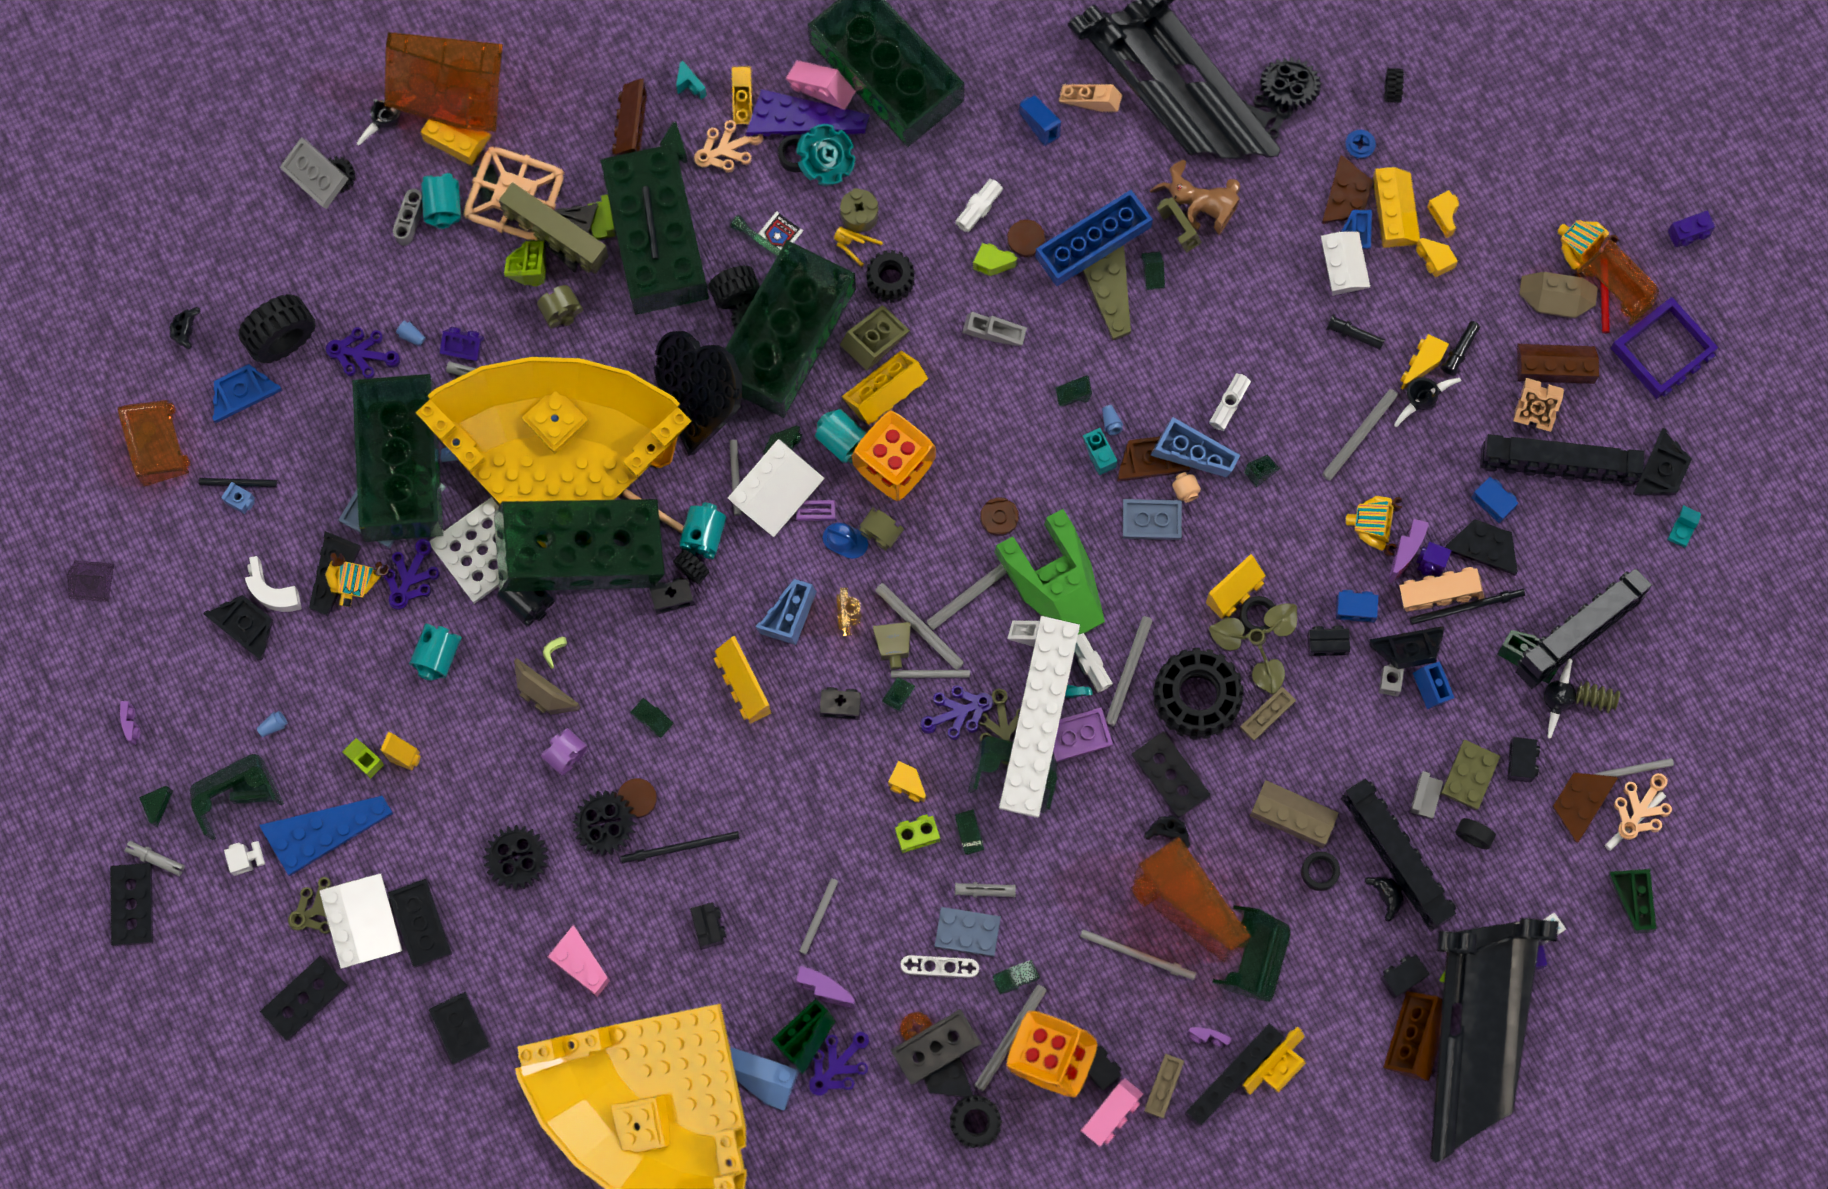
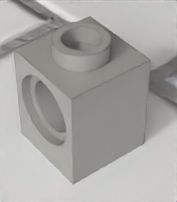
[1378,664,1404,696]

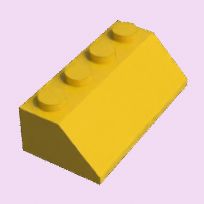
[1373,167,1420,248]
[842,351,928,425]
[713,636,771,724]

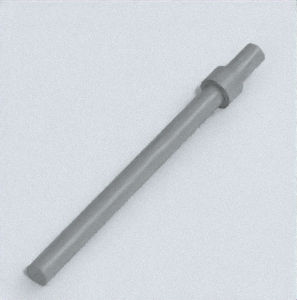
[1080,929,1196,980]

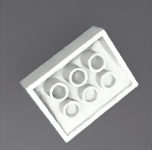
[728,439,825,537]
[319,874,403,968]

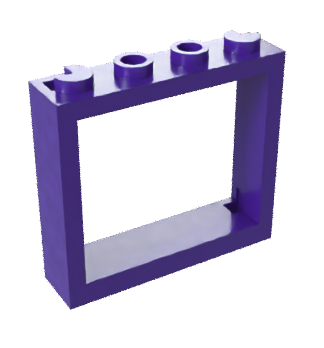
[1611,297,1718,399]

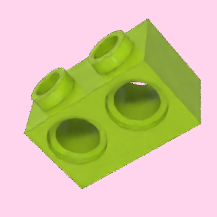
[895,815,940,853]

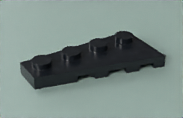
[309,531,361,617]

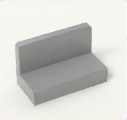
[1410,771,1443,819]

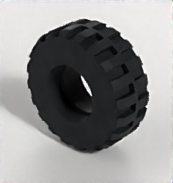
[1153,648,1244,739]

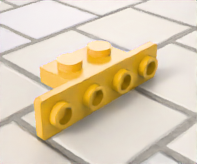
[1243,1027,1306,1095]

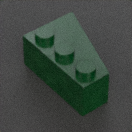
[1497,630,1559,684]
[1608,869,1656,934]
[771,998,836,1075]

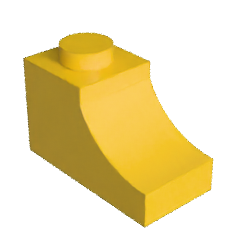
[1427,190,1459,238]

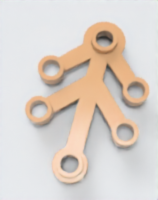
[694,120,763,172]
[1614,773,1672,840]

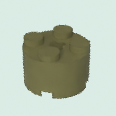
[840,188,878,233]
[537,285,583,328]
[859,507,904,551]

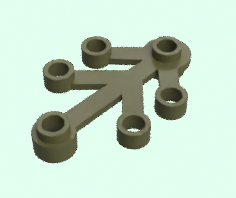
[978,689,1021,765]
[288,877,351,934]

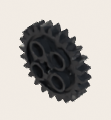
[1260,57,1321,111]
[573,790,637,856]
[483,825,549,891]

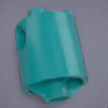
[421,173,461,229]
[815,409,866,464]
[679,502,726,559]
[409,623,462,681]

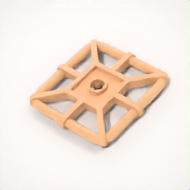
[463,146,564,241]

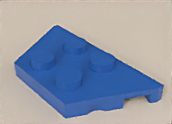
[213,364,282,424]

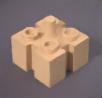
[1513,378,1564,432]

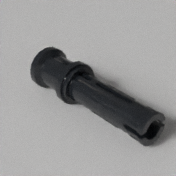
[1326,314,1385,350]
[1441,321,1481,376]

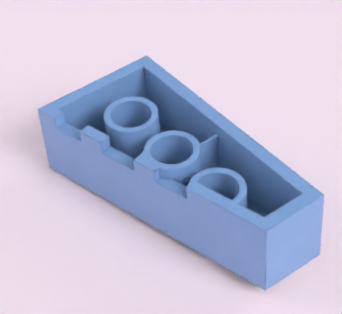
[1150,417,1240,477]

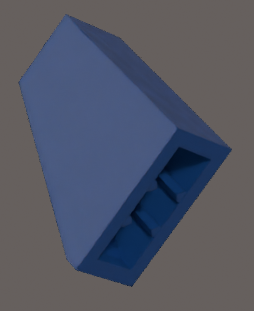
[1019,95,1061,147]

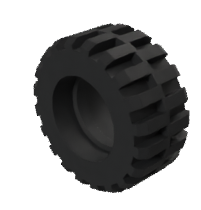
[238,294,315,364]

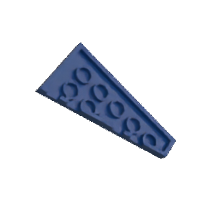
[259,796,393,876]

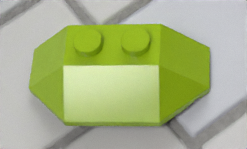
[504,240,546,286]

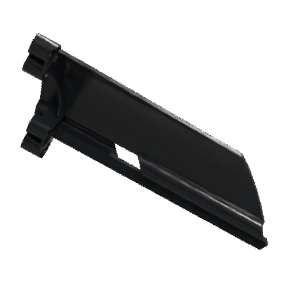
[1430,918,1559,1163]

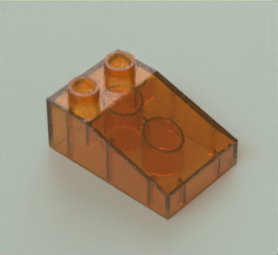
[384,32,503,132]
[1131,836,1251,962]

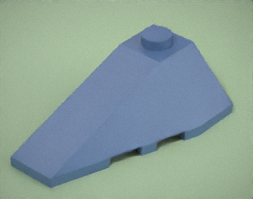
[730,1047,799,1111]

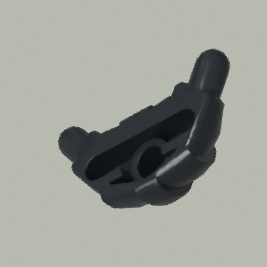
[169,307,201,349]
[1144,815,1190,849]
[1364,877,1404,922]

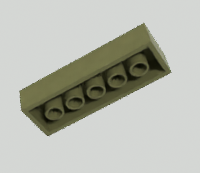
[499,182,609,274]

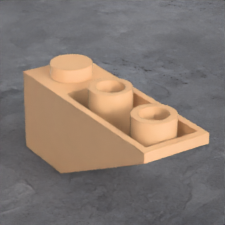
[1059,84,1122,112]

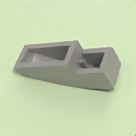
[962,312,1027,346]

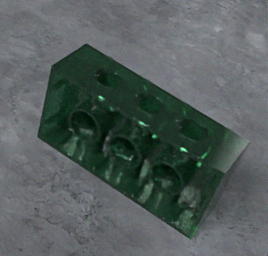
[494,499,664,591]

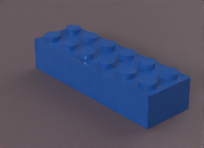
[1035,190,1153,287]

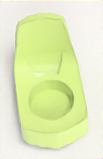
[543,637,567,669]

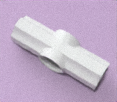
[956,179,1003,232]
[1209,373,1251,431]
[1074,633,1113,693]

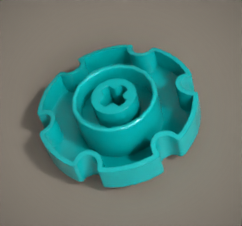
[796,124,855,186]

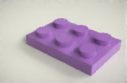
[1053,708,1113,762]

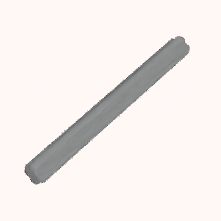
[1322,389,1398,481]
[927,564,1007,630]
[875,583,964,670]
[1106,616,1152,726]
[975,985,1046,1091]

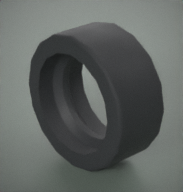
[778,134,802,173]
[1239,596,1275,632]
[1455,818,1496,850]
[1301,851,1340,891]

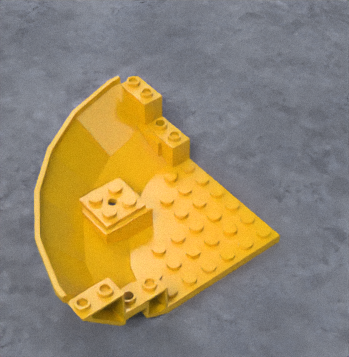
[416,357,691,551]
[515,1004,747,1189]

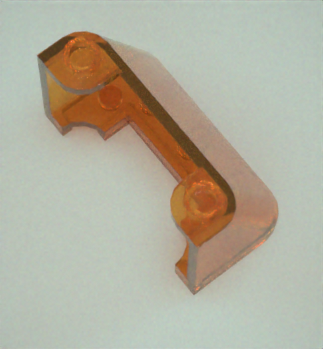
[117,400,190,487]

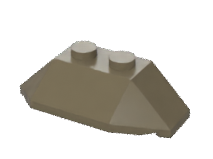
[1519,272,1598,318]
[514,658,581,715]

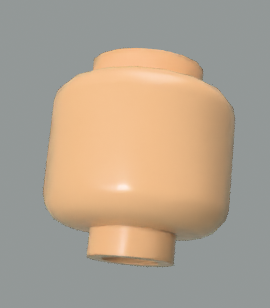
[1172,472,1201,503]

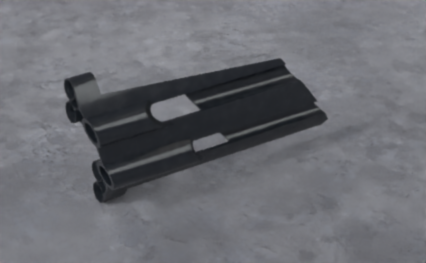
[1068,0,1281,159]

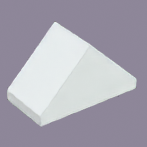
[1007,621,1040,647]

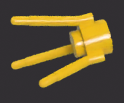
[834,226,883,267]

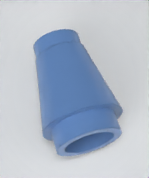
[396,320,426,347]
[1102,405,1123,435]
[257,711,288,737]

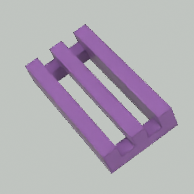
[796,500,836,521]

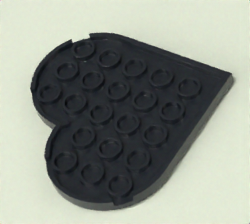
[654,331,743,456]

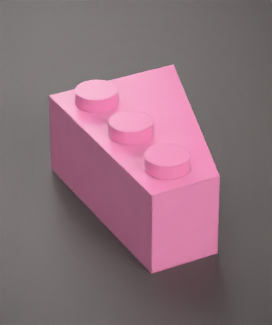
[786,60,856,110]
[548,925,610,997]
[1081,1078,1144,1146]

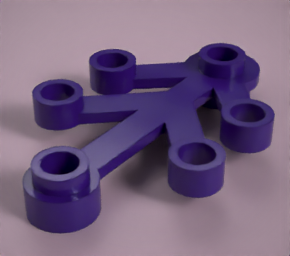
[326,327,400,379]
[383,539,440,610]
[920,685,993,740]
[809,1032,869,1096]

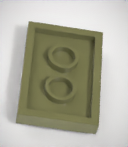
[1440,739,1500,811]

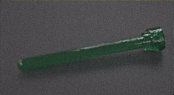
[730,215,807,275]

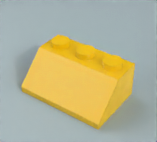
[420,109,491,166]
[1206,554,1266,619]

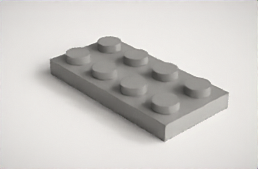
[280,137,349,209]

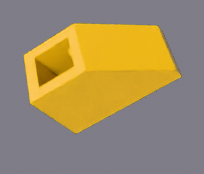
[1416,238,1458,278]
[888,761,926,803]

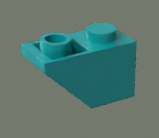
[1083,428,1117,476]

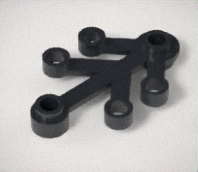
[1243,94,1294,140]

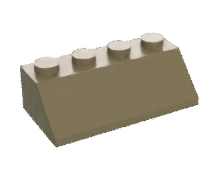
[1250,780,1339,849]

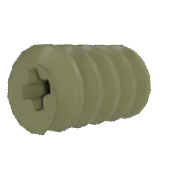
[1576,680,1620,714]

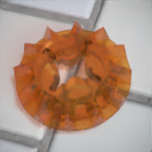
[900,1012,932,1040]

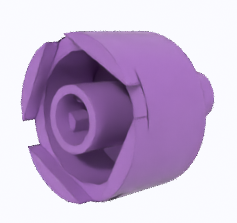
[540,728,588,776]

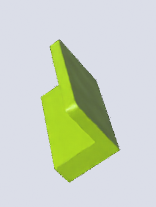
[588,194,616,239]

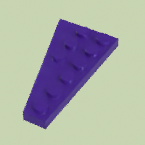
[746,89,870,137]

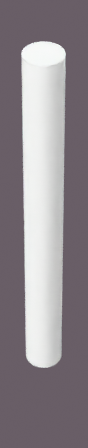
[1605,791,1666,851]

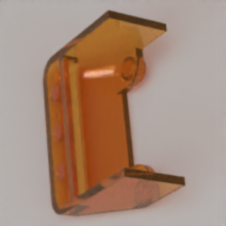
[1577,237,1659,326]

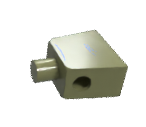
[873,622,911,670]

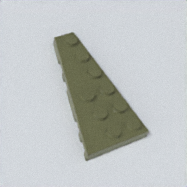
[1082,245,1131,340]

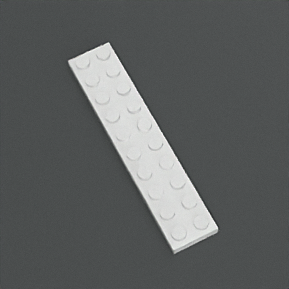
[999,616,1080,818]

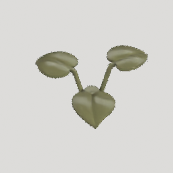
[1209,603,1297,694]

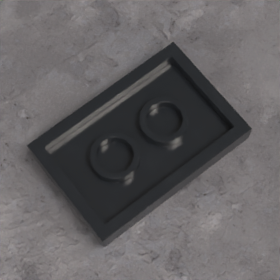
[428,992,491,1065]

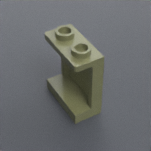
[1157,197,1202,253]

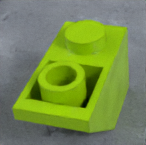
[973,243,1017,276]
[342,738,385,779]

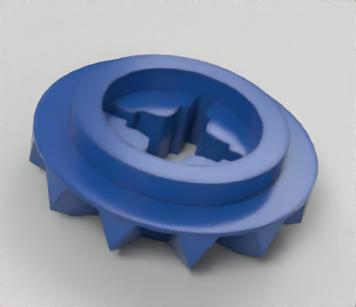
[1345,130,1376,159]

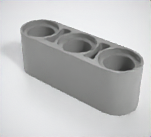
[393,189,423,246]

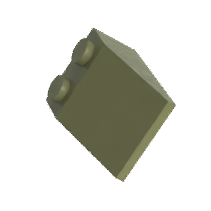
[840,305,910,371]

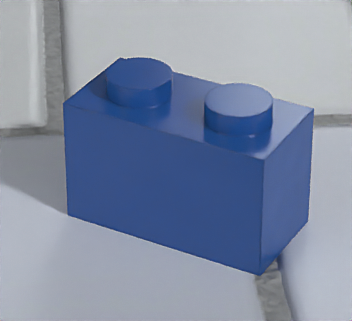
[1471,477,1518,524]
[1336,590,1378,623]
[1413,661,1455,709]

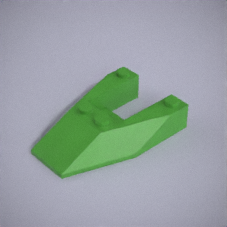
[994,509,1105,635]

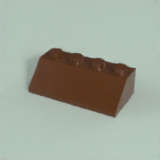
[612,78,647,164]
[1517,344,1599,384]
[1383,991,1443,1082]

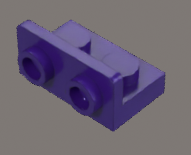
[440,327,484,361]

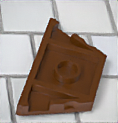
[1322,155,1373,224]
[1117,436,1190,481]
[1553,773,1618,844]

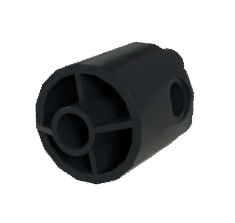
[497,570,555,627]

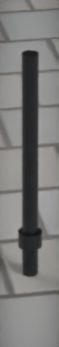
[1410,589,1525,625]
[621,831,740,864]

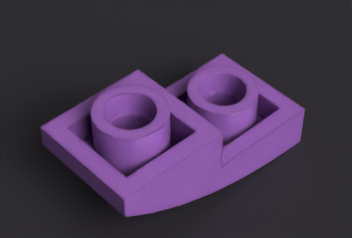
[120,701,140,745]
[1187,1027,1232,1048]

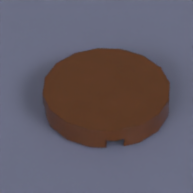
[1007,219,1045,257]
[980,497,1019,536]
[617,778,657,818]

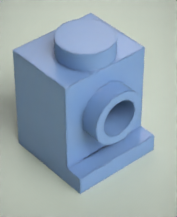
[221,482,255,514]

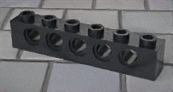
[1185,1023,1284,1128]

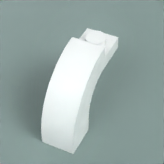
[245,556,302,612]

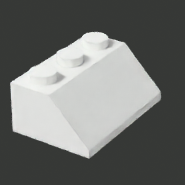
[1321,232,1370,295]

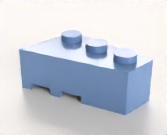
[756,579,817,645]

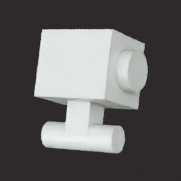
[224,841,265,876]

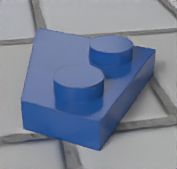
[1341,210,1372,249]

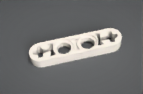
[901,955,979,978]

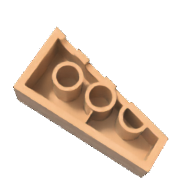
[1399,567,1485,612]

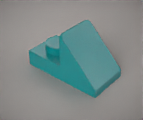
[676,61,707,99]
[1667,505,1701,548]

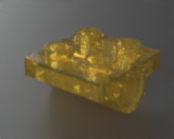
[836,587,862,636]

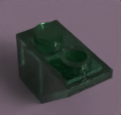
[763,425,802,455]

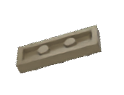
[1240,687,1296,742]
[1144,1054,1184,1119]

